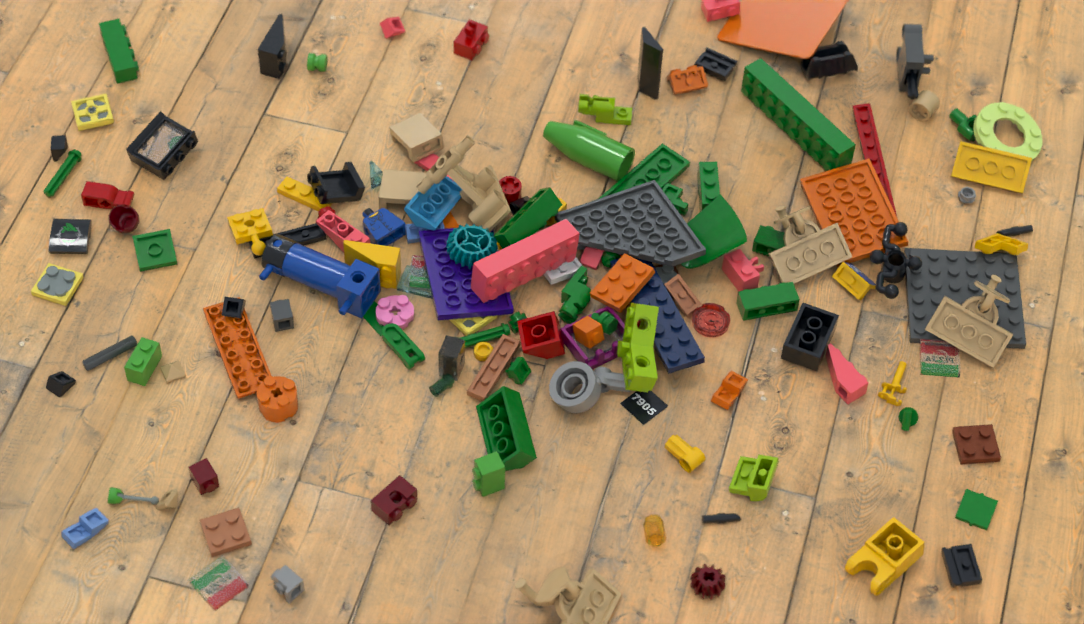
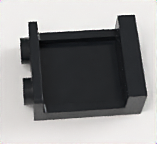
[307,162,365,204]

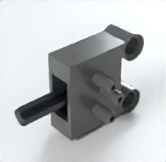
[896,24,934,100]

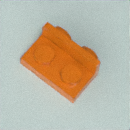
[666,65,708,95]

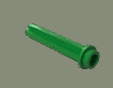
[43,149,82,197]
[450,323,511,351]

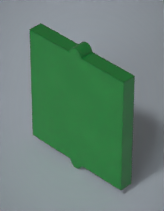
[955,489,998,530]

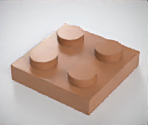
[199,507,252,557]

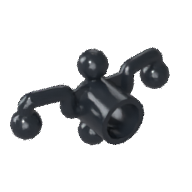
[870,222,922,299]

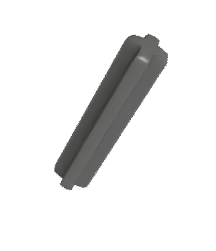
[82,336,137,371]

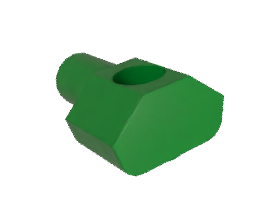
[949,108,976,142]

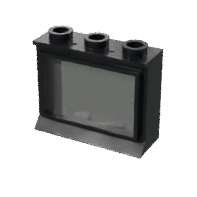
[126,111,198,180]

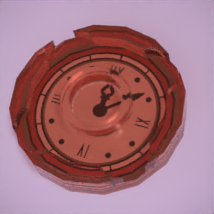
[692,303,730,337]

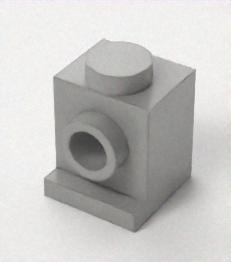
[271,565,304,603]

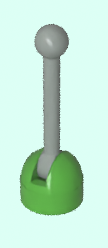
[108,487,159,505]

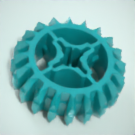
[446,223,498,269]

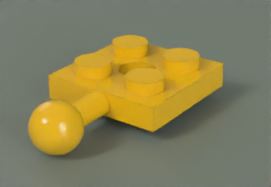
[227,208,273,256]

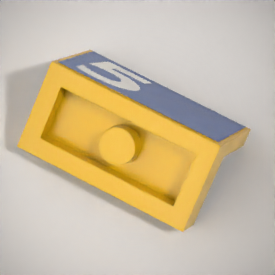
[832,262,876,300]

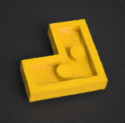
[975,233,1028,255]

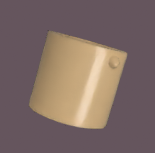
[909,90,940,121]

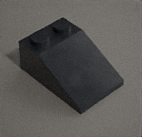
[257,14,288,79]

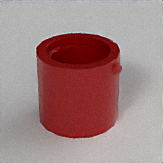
[499,176,522,205]

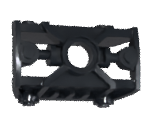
[801,41,858,80]

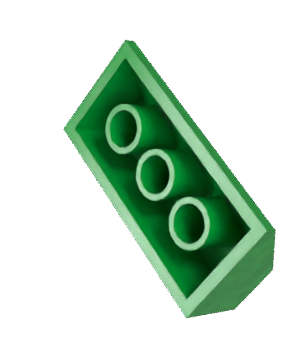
[476,386,537,471]

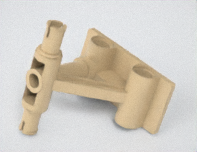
[416,135,511,232]

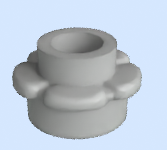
[958,187,976,204]

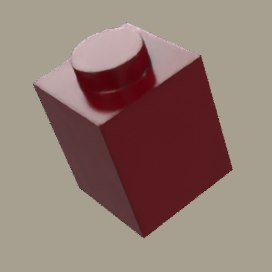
[188,458,220,495]

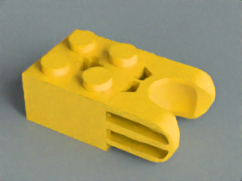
[845,517,925,596]

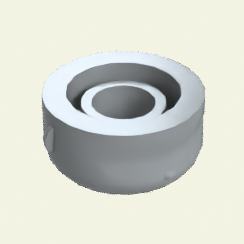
[549,361,601,414]

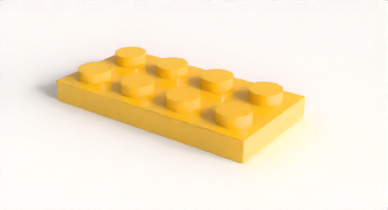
[951,141,1032,194]

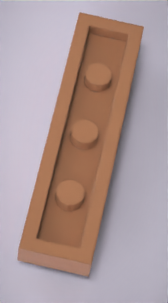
[467,334,520,401]

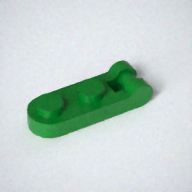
[382,323,425,369]

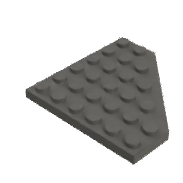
[555,180,706,267]

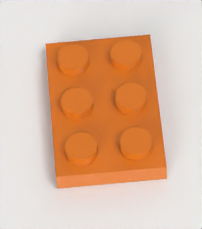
[590,253,655,313]

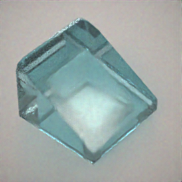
[369,161,382,189]

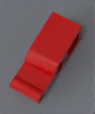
[81,181,134,209]

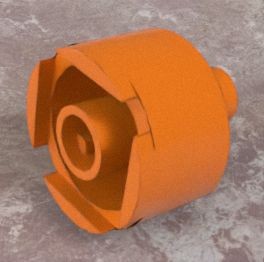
[257,376,298,422]

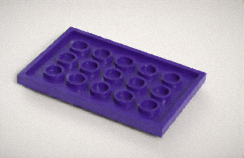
[418,226,514,320]

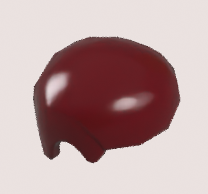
[109,205,140,234]

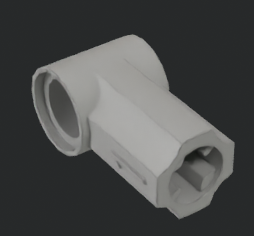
[594,367,630,393]

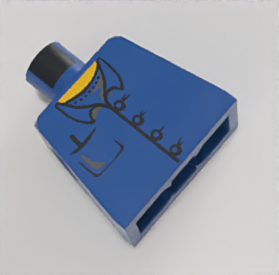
[362,208,406,246]

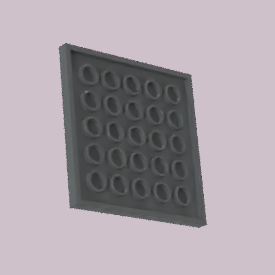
[904,248,1026,349]

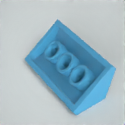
[404,176,462,231]

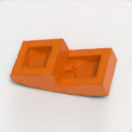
[711,371,748,410]

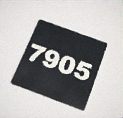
[620,391,668,425]

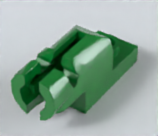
[558,266,591,324]

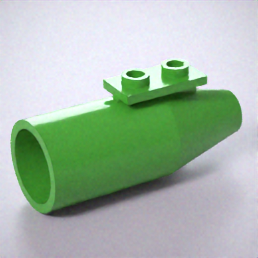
[543,120,635,181]

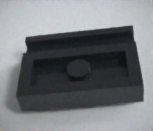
[695,48,737,81]
[941,544,982,588]

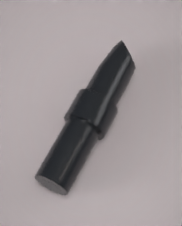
[997,225,1033,236]
[702,513,741,524]

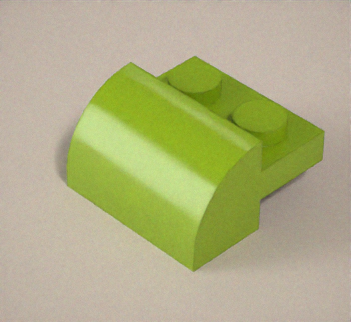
[729,455,779,501]

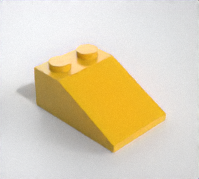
[343,240,401,289]

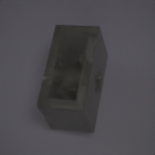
[438,335,465,381]

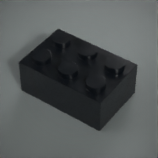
[781,303,839,371]

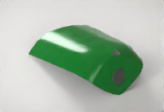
[681,195,747,269]

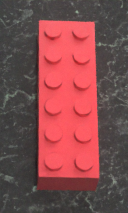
[471,219,580,303]

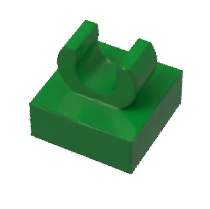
[505,357,531,385]

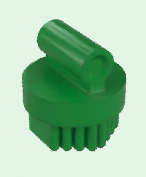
[591,311,619,335]

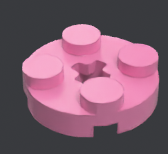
[376,295,414,329]

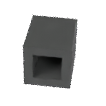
[270,299,294,332]

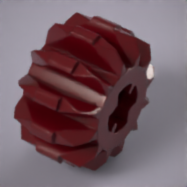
[690,563,726,600]

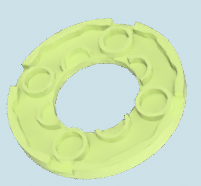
[973,102,1042,161]

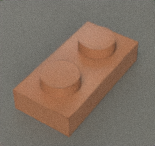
[664,274,701,316]

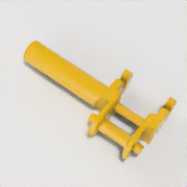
[878,361,907,406]

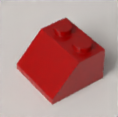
[517,311,565,359]

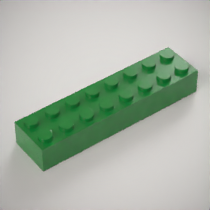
[741,58,856,171]

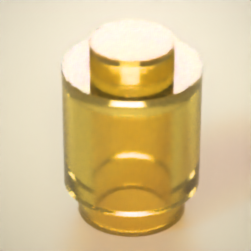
[643,515,666,547]

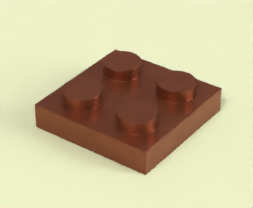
[952,424,1001,465]

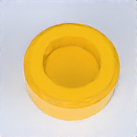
[474,342,493,362]

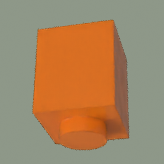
[572,316,605,349]

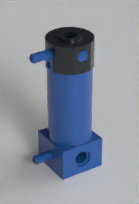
[259,234,381,319]

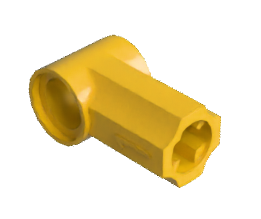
[665,435,706,473]

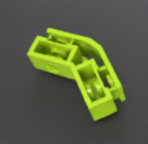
[617,303,659,392]

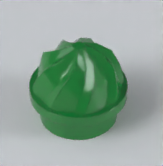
[601,251,621,268]

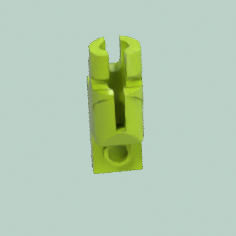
[578,94,632,125]

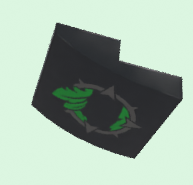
[49,219,92,254]

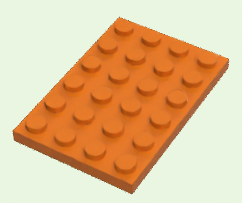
[800,159,908,267]

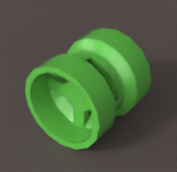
[307,53,328,72]

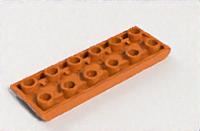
[203,297,271,399]

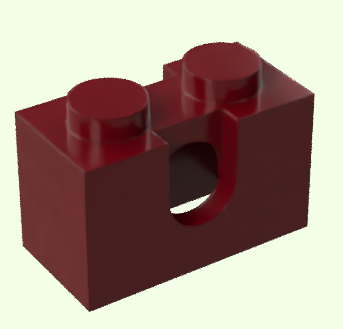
[371,475,418,525]

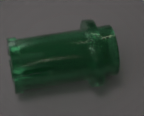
[429,373,455,397]

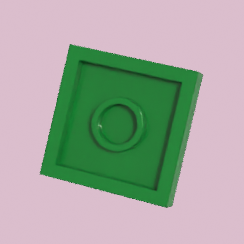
[133,229,177,272]

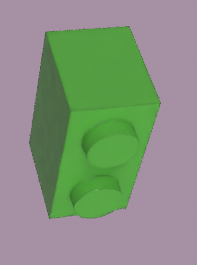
[124,337,162,386]
[472,451,505,497]

